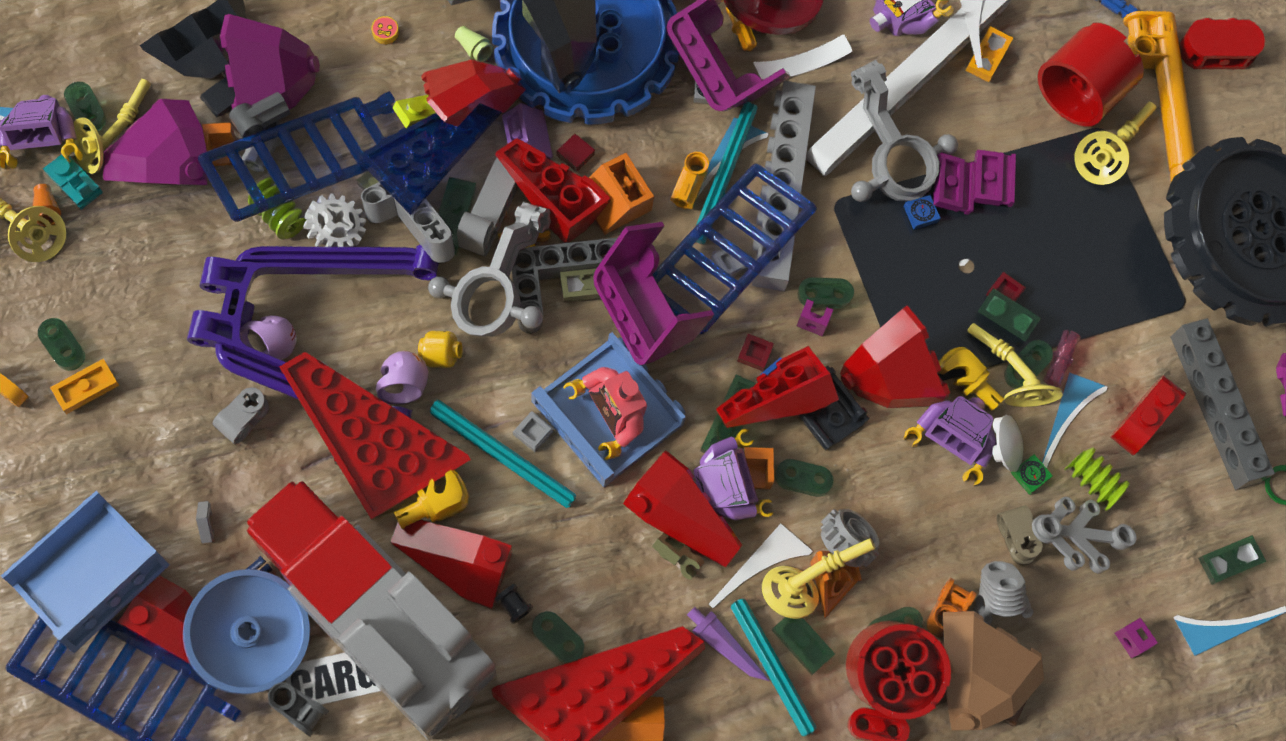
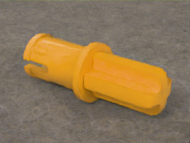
[726,7,757,51]

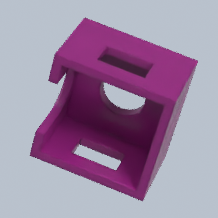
[796,299,833,336]
[1114,617,1158,658]

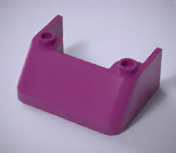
[667,0,791,112]
[593,222,714,365]

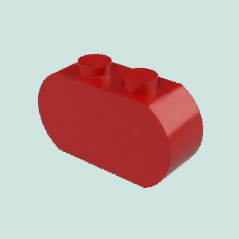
[1179,18,1265,69]
[1110,375,1187,456]

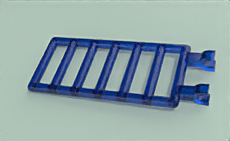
[198,91,416,222]
[653,163,817,353]
[5,616,242,741]

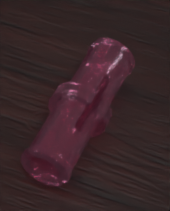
[1043,330,1081,387]

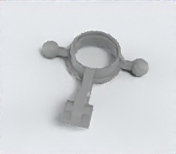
[851,60,958,202]
[428,202,551,337]

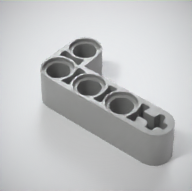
[457,158,518,257]
[361,174,455,262]

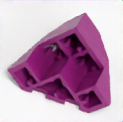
[220,14,320,110]
[103,99,208,185]

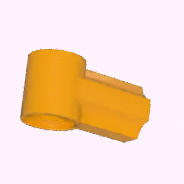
[670,151,709,209]

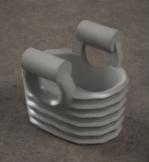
[973,561,1033,625]

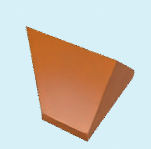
[810,550,862,618]

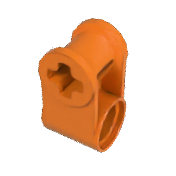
[927,577,977,637]

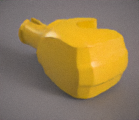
[938,347,1004,411]
[394,470,469,529]

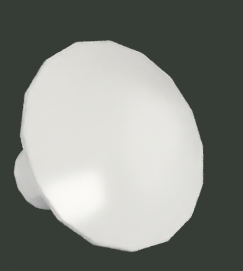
[993,415,1024,472]

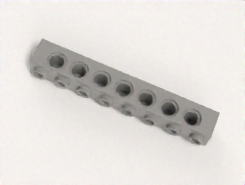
[749,81,816,291]

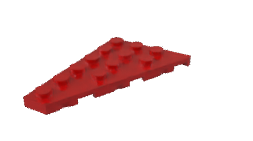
[279,352,471,519]
[491,626,705,741]

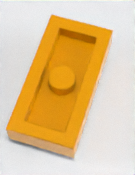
[50,358,120,415]

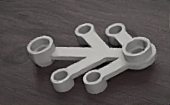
[1032,497,1136,574]

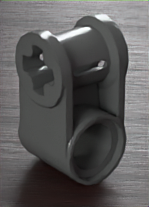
[268,682,329,737]

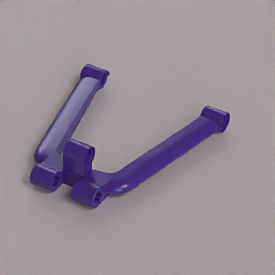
[187,245,439,418]

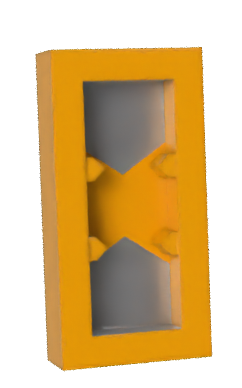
[966,26,1013,82]

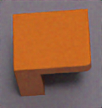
[202,123,236,167]
[743,447,774,490]

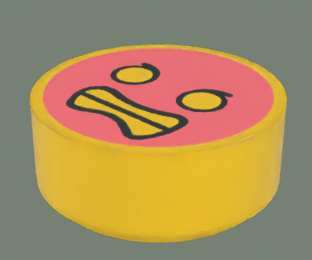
[371,16,399,44]

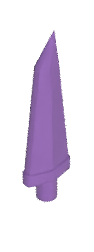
[687,607,769,681]

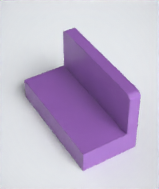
[502,103,553,159]

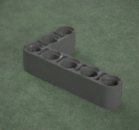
[511,238,617,334]

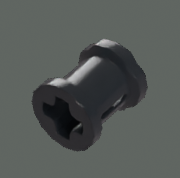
[494,584,533,624]

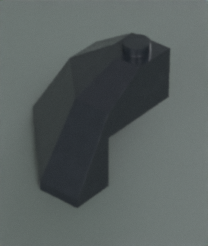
[140,0,247,78]
[522,0,597,93]

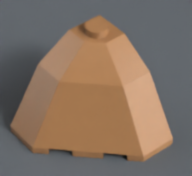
[943,611,1044,730]

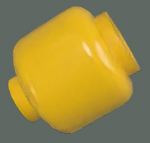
[418,331,463,368]

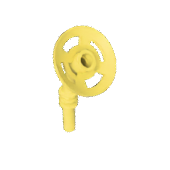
[74,79,151,174]
[1075,102,1156,185]
[0,198,66,262]
[967,323,1063,407]
[762,538,876,619]

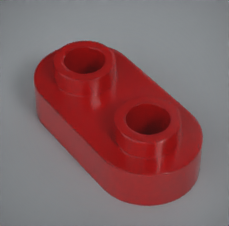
[848,708,910,741]

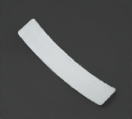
[754,35,852,80]

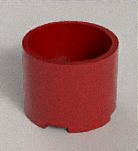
[1038,23,1144,127]
[846,621,951,719]

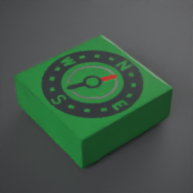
[1011,454,1053,495]

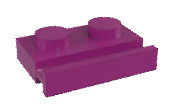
[974,149,1016,207]
[933,153,975,215]

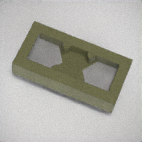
[560,268,600,302]

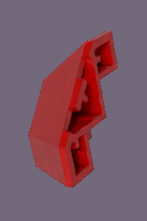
[421,59,526,127]
[840,305,950,408]

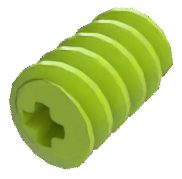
[248,177,306,240]
[1064,447,1130,511]

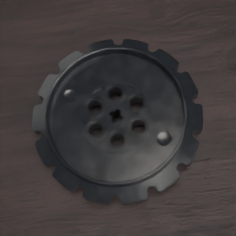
[1164,137,1286,327]

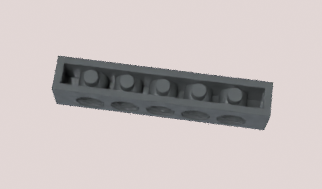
[1171,318,1275,490]

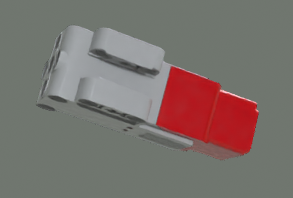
[247,481,497,741]

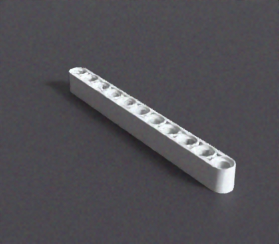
[805,0,1011,176]

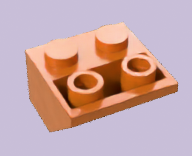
[589,153,654,235]

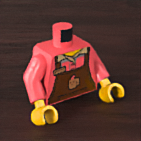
[563,367,647,460]

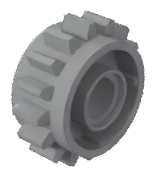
[821,509,879,567]

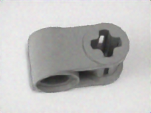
[212,387,269,445]

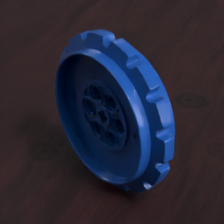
[492,0,680,125]

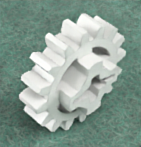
[303,193,366,247]

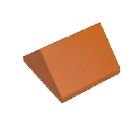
[600,697,665,741]

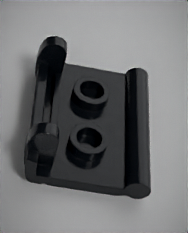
[798,365,870,451]

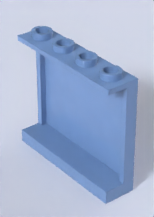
[531,332,686,487]
[1,491,170,653]

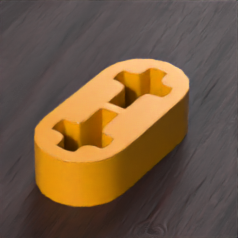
[0,373,29,408]

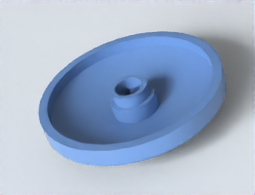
[183,569,310,695]

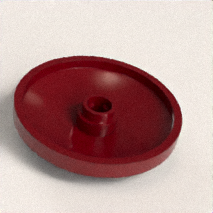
[724,0,823,35]

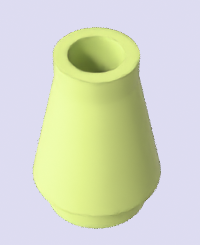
[455,26,493,62]

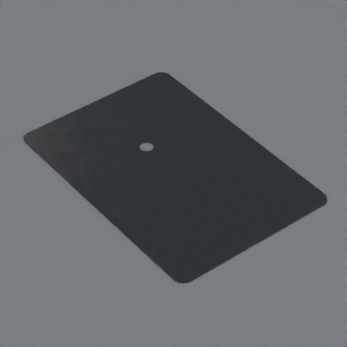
[834,128,1185,381]

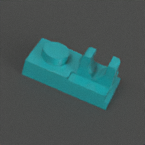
[43,154,103,210]

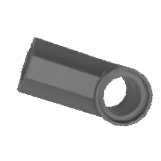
[229,92,290,141]

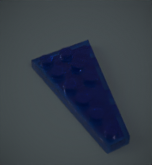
[359,103,502,215]

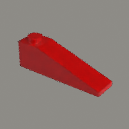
[495,138,611,243]
[716,346,839,428]
[623,450,743,568]
[390,520,512,609]
[119,576,194,665]

